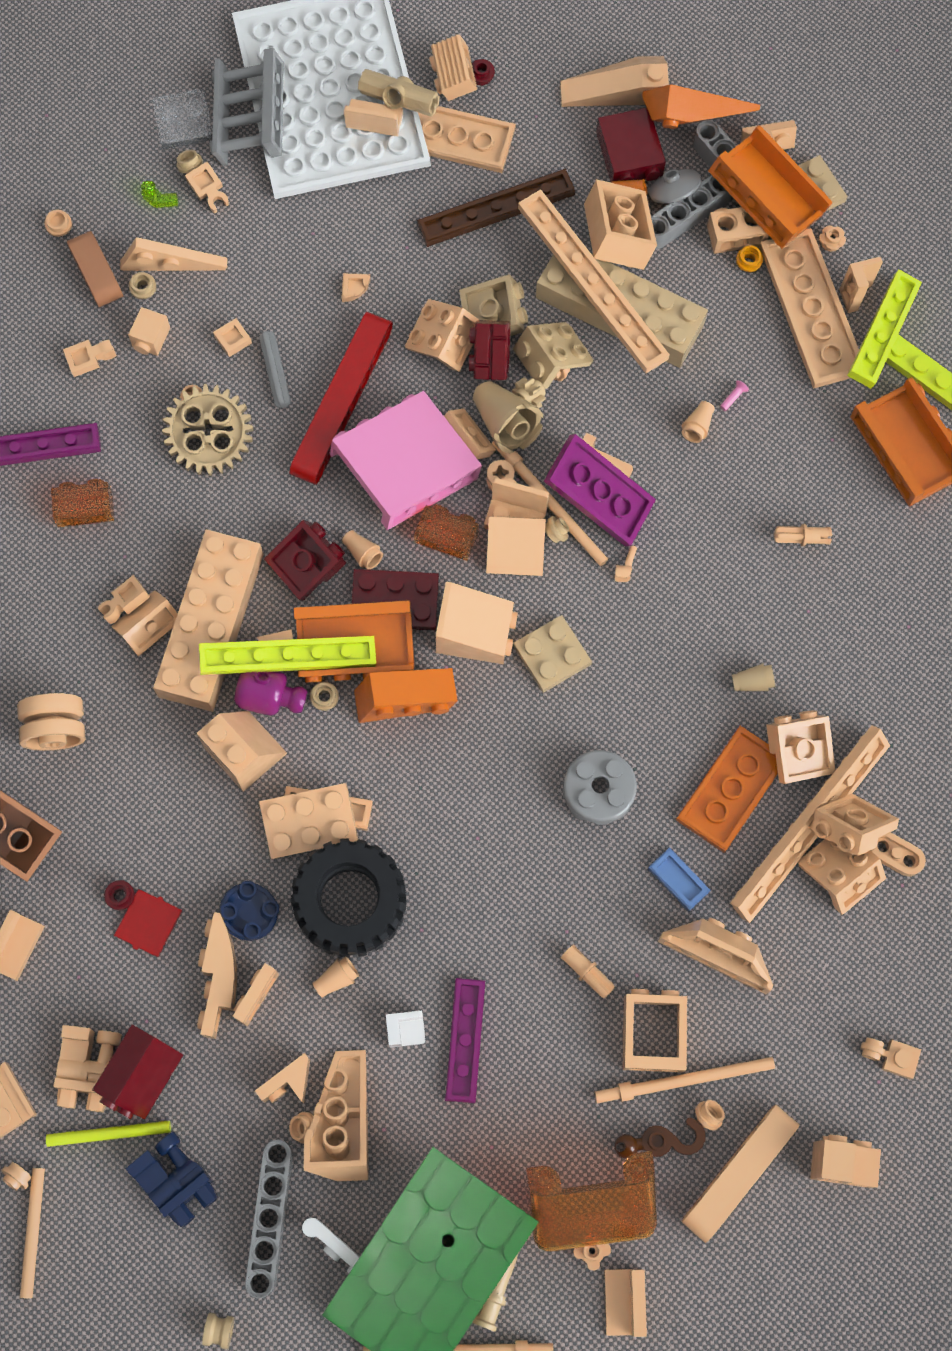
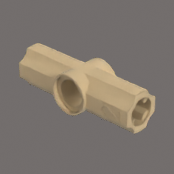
[358,69,440,117]

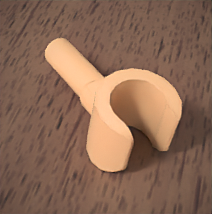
[615,546,637,582]

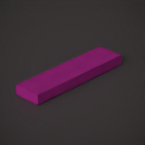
[0,423,101,466]
[445,978,486,1104]

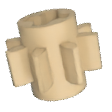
[512,377,546,408]

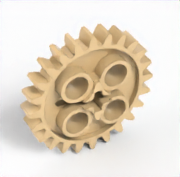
[162,384,254,476]

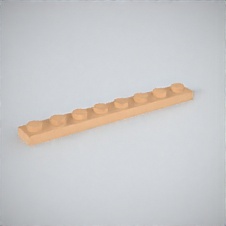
[518,189,670,373]
[730,725,890,923]

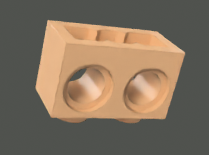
[707,207,769,254]

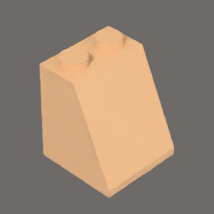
[436,582,518,664]
[197,711,287,792]

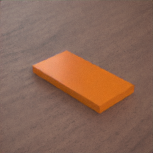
[676,725,778,853]

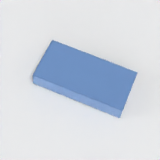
[648,847,711,912]

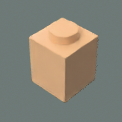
[128,307,170,356]

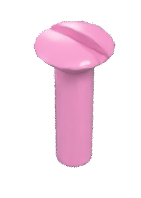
[720,380,749,411]

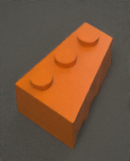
[354,668,458,723]

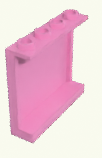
[330,391,482,530]

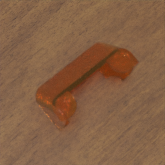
[526,1151,657,1251]

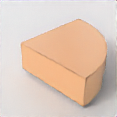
[342,273,370,302]

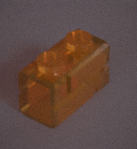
[51,479,115,527]
[414,505,479,561]

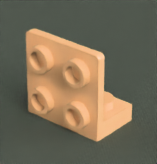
[405,299,479,372]
[484,477,549,529]
[798,839,886,915]

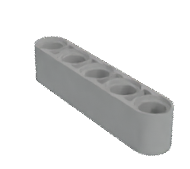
[245,1139,293,1299]

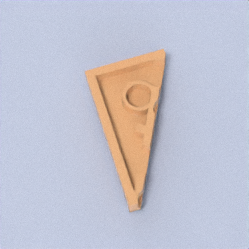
[120,237,227,271]

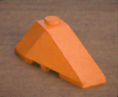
[642,84,760,129]

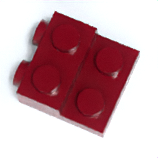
[264,520,347,601]

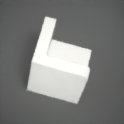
[386,1011,426,1048]

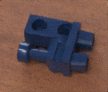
[125,1132,219,1228]

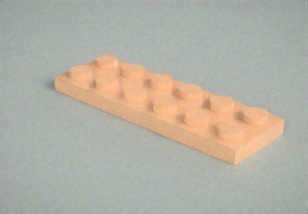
[759,228,859,389]

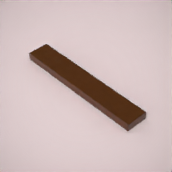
[417,168,576,247]

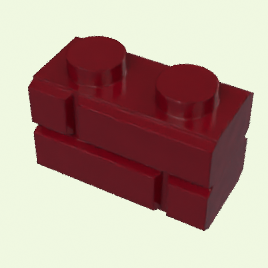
[469,320,511,380]

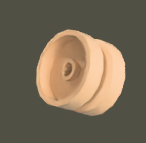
[17,693,86,751]

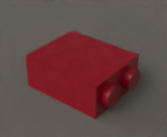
[596,108,666,183]
[92,1024,184,1120]

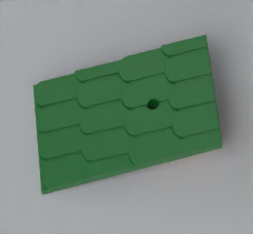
[322,1147,539,1351]

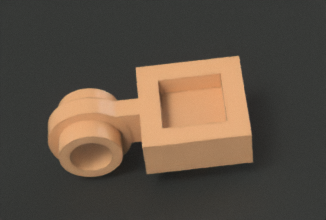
[860,1038,921,1080]

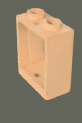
[623,989,687,1073]

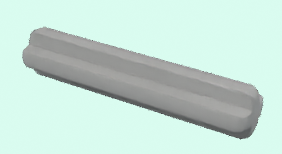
[259,331,291,408]

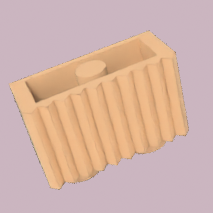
[429,34,478,101]

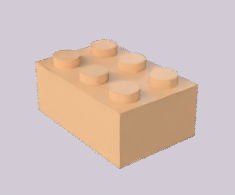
[584,179,657,270]

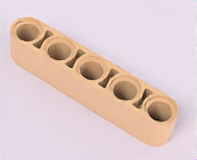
[681,1104,800,1243]

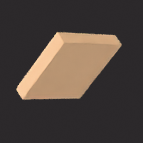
[486,516,546,576]

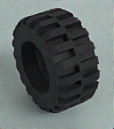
[291,838,407,958]

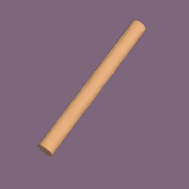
[20,1168,45,1298]

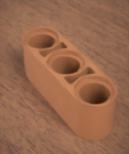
[66,231,124,308]

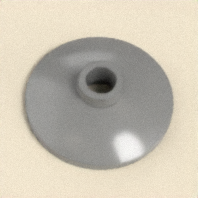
[649,169,701,203]

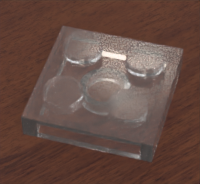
[152,88,213,150]

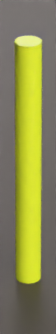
[46,1120,171,1147]

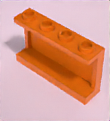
[708,125,832,249]
[850,377,952,507]
[294,601,415,683]

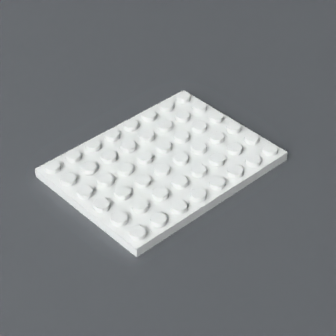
[232,0,431,199]

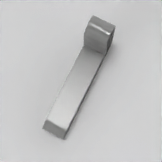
[651,120,736,250]

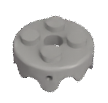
[563,750,637,825]

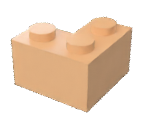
[810,1135,881,1188]

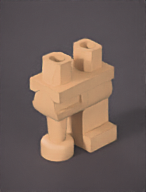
[53,1025,122,1113]

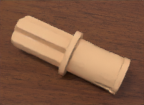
[774,524,832,546]
[561,945,615,998]

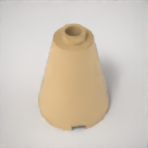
[473,381,543,454]

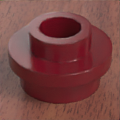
[472,59,495,86]
[104,880,135,910]

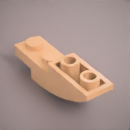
[197,912,237,1039]

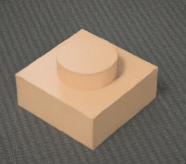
[213,318,252,357]

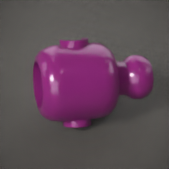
[234,671,308,716]

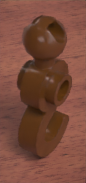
[614,1117,706,1159]

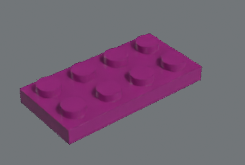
[543,434,656,546]

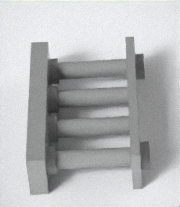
[210,48,284,166]

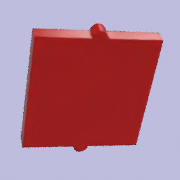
[114,889,182,957]

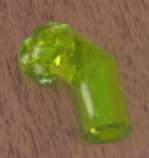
[141,181,178,208]

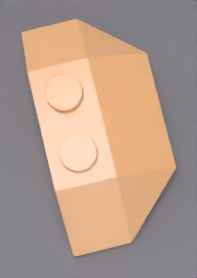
[658,918,773,994]

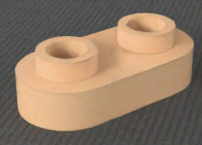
[870,832,926,877]

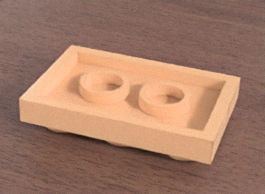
[259,783,358,859]

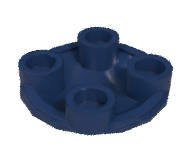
[219,881,280,941]

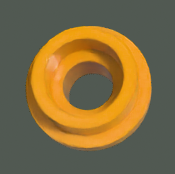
[736,245,763,272]

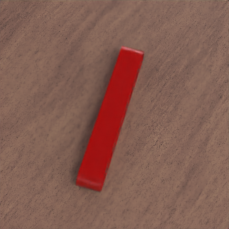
[289,312,393,485]

